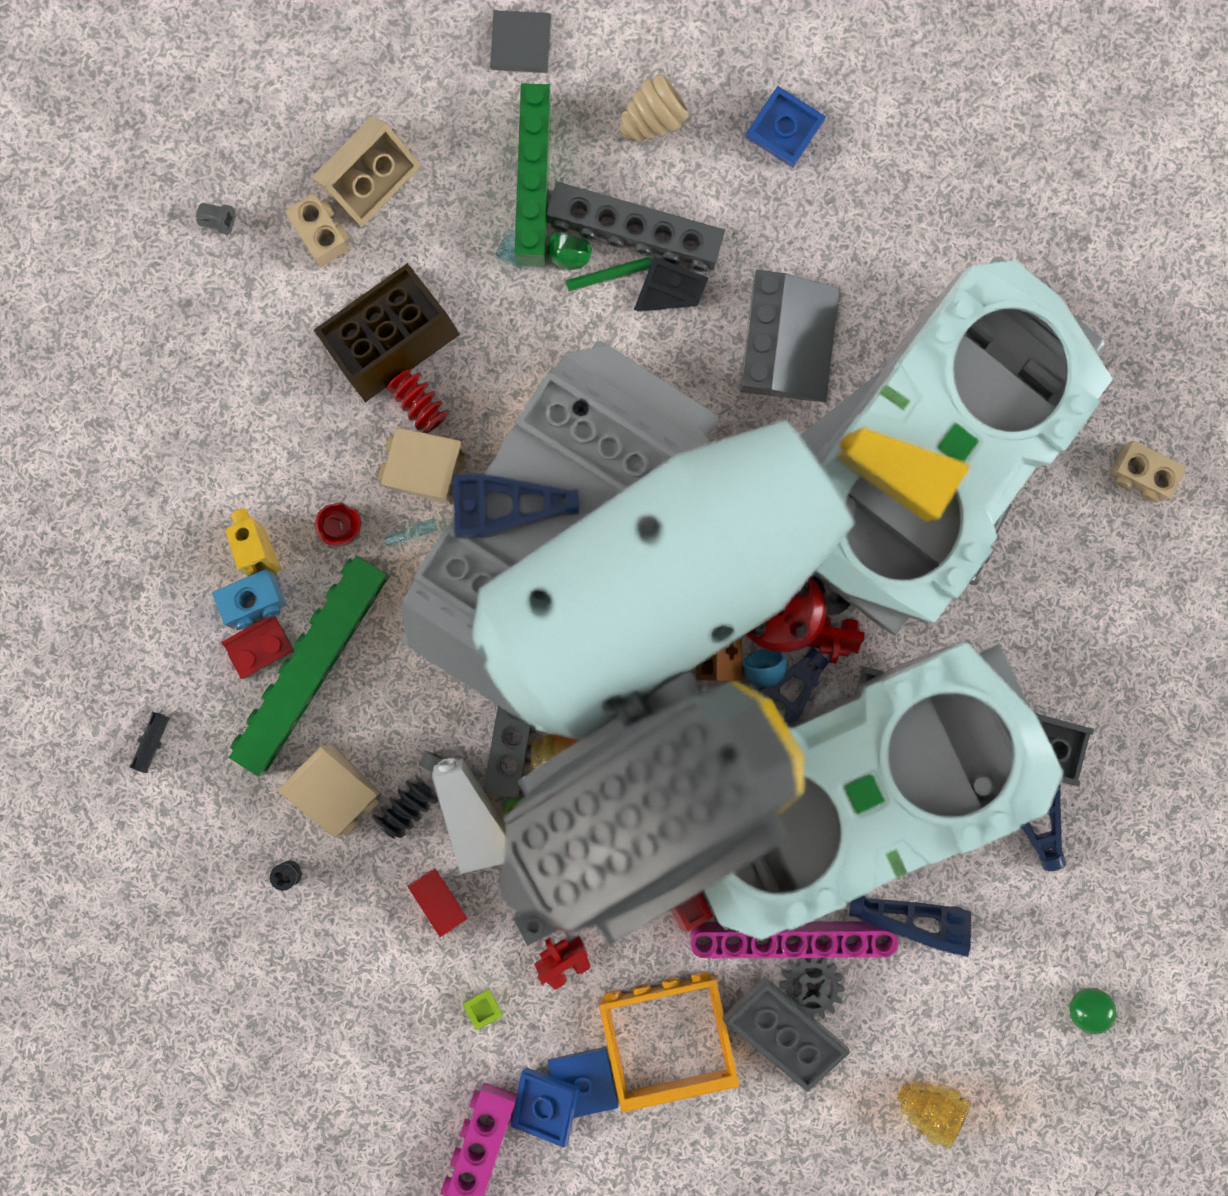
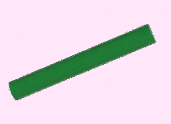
[565,257,651,292]

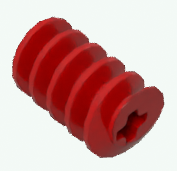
[387,370,450,434]

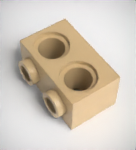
[285,193,350,267]
[1109,440,1186,503]

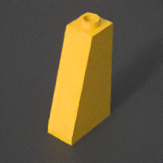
[836,427,970,522]

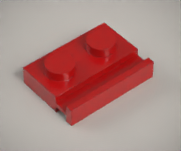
[221,615,295,679]

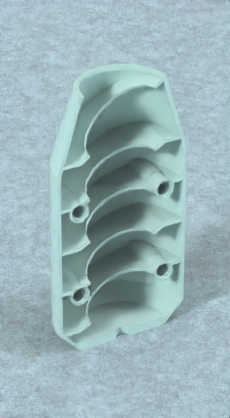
[472,420,855,740]

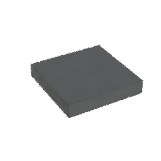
[490,10,551,73]

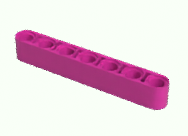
[689,921,898,958]

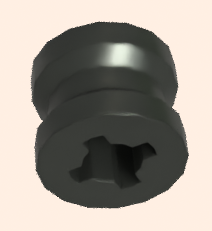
[615,691,653,728]

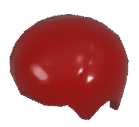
[314,502,362,547]

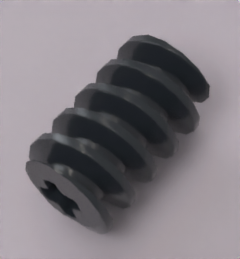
[372,775,439,839]

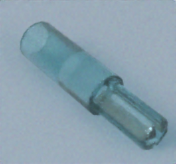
[384,518,438,546]

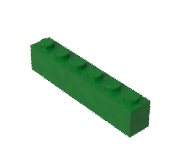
[514,83,551,267]

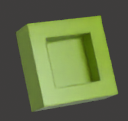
[462,987,504,1031]

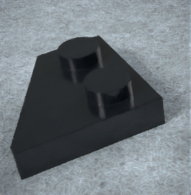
[634,256,708,312]

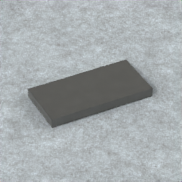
[723,976,850,1092]

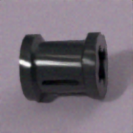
[269,860,302,891]

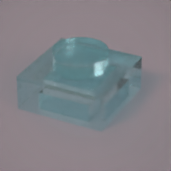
[495,228,523,270]

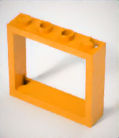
[599,971,740,1113]

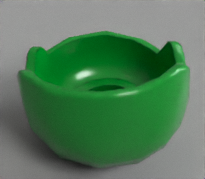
[547,233,592,270]
[1069,988,1117,1035]

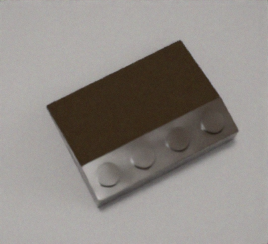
[314,263,460,402]

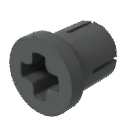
[196,203,235,235]

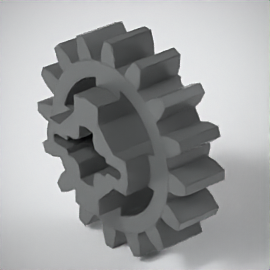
[779,958,845,1019]

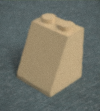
[379,428,467,506]
[277,744,381,838]

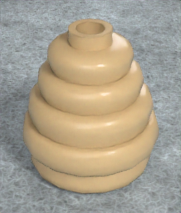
[619,74,689,143]

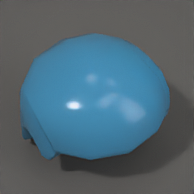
[742,650,787,688]

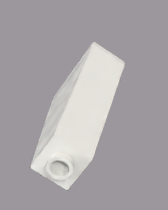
[432,758,506,874]

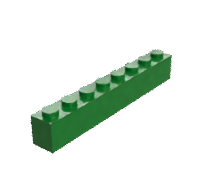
[228,556,390,777]

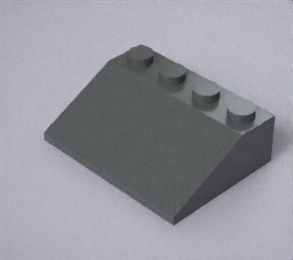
[739,270,840,403]

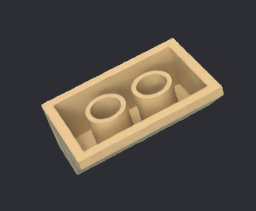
[311,116,421,227]

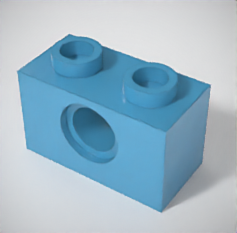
[212,569,287,630]

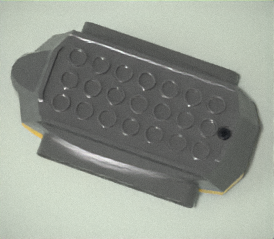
[499,672,804,946]

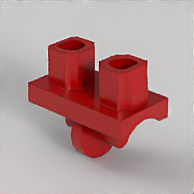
[807,615,865,664]
[534,936,591,990]

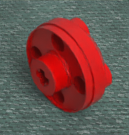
[745,576,827,653]

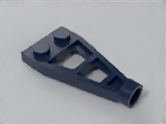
[453,474,579,539]
[757,647,829,724]
[1021,783,1066,871]
[849,895,971,957]

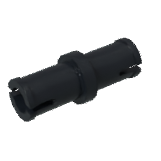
[129,711,170,773]

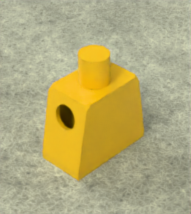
[225,508,282,576]

